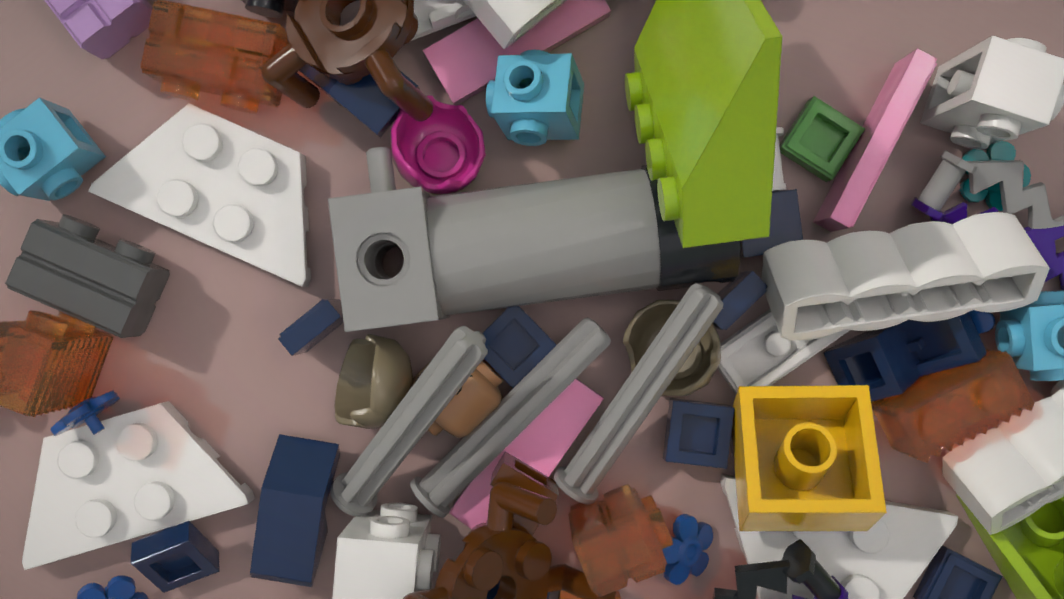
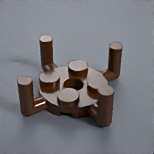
[261,0,434,121]
[403,482,616,599]

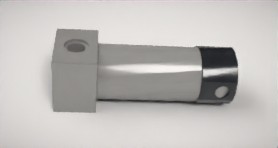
[328,147,741,332]

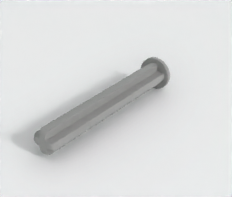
[554,283,723,504]
[410,317,611,518]
[330,326,488,517]

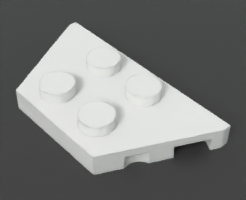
[88,103,311,287]
[22,401,255,570]
[720,474,958,599]

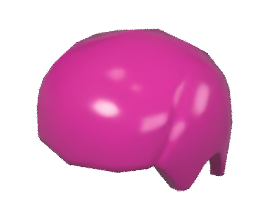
[391,95,486,194]

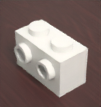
[920,36,1064,149]
[332,503,441,599]

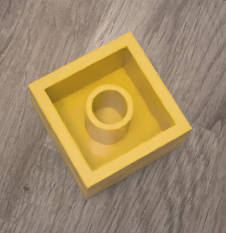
[732,385,887,531]

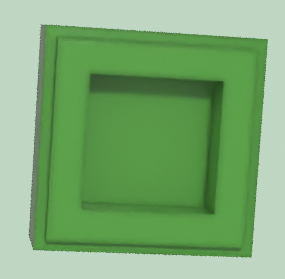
[779,96,865,182]

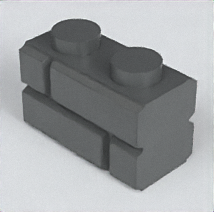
[5,214,170,338]

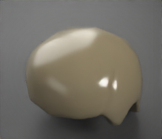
[623,300,721,396]
[334,334,413,429]

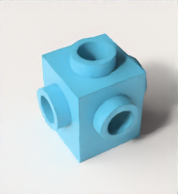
[486,50,585,146]
[0,97,106,201]
[995,290,1064,381]

